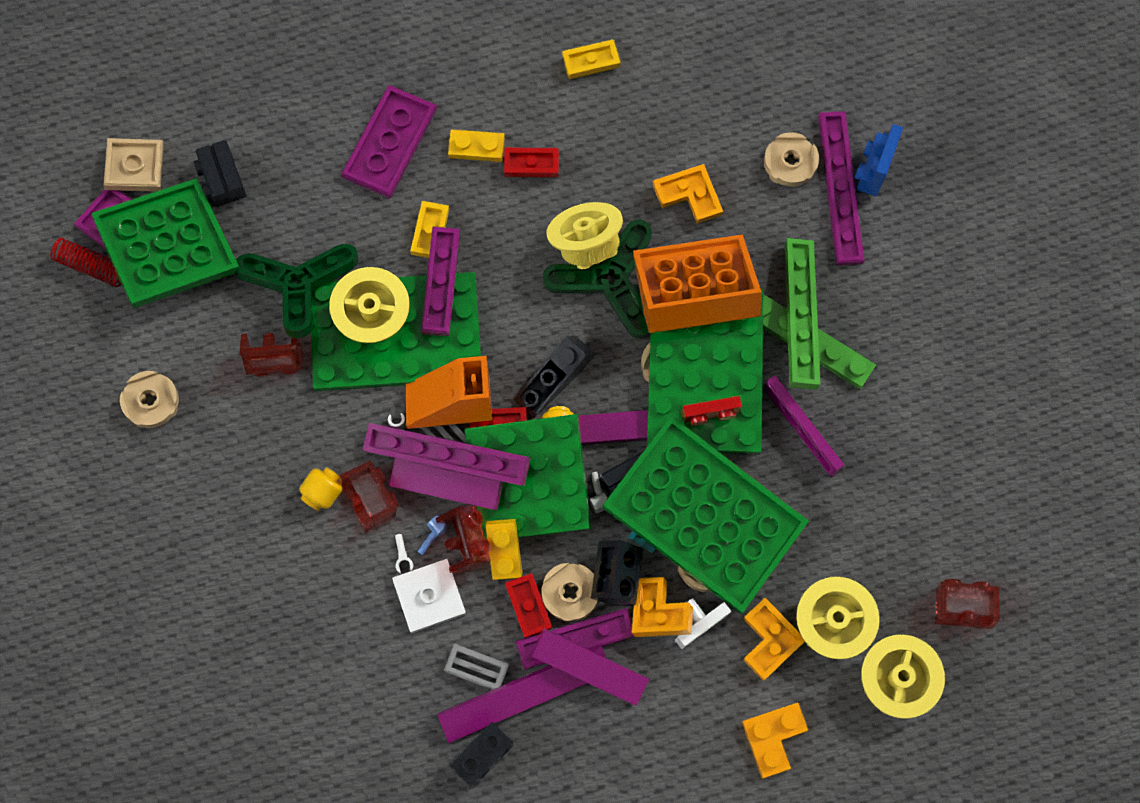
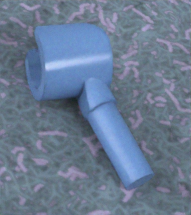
[417,516,447,555]

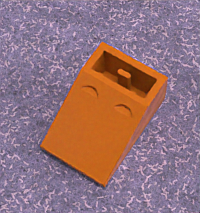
[406,356,492,429]

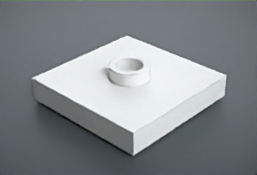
[392,559,466,634]

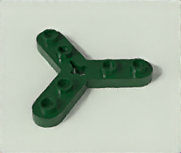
[543,219,652,339]
[236,244,359,338]

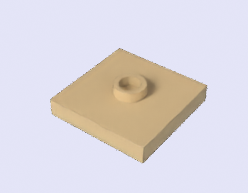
[104,138,163,191]

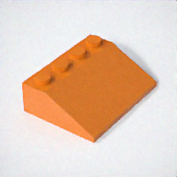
[633,234,762,333]

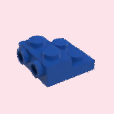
[855,124,903,197]

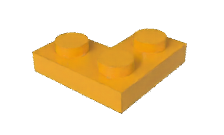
[652,164,723,224]
[632,577,693,637]
[743,598,805,681]
[742,702,809,779]

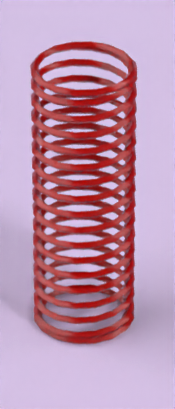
[50,237,121,287]

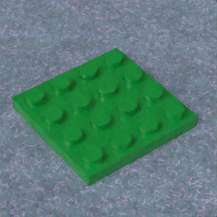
[91,178,239,309]
[465,414,591,543]

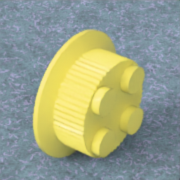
[547,202,623,269]
[330,267,409,343]
[797,577,879,659]
[861,635,945,718]

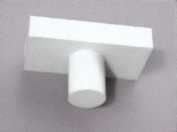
[675,599,731,649]

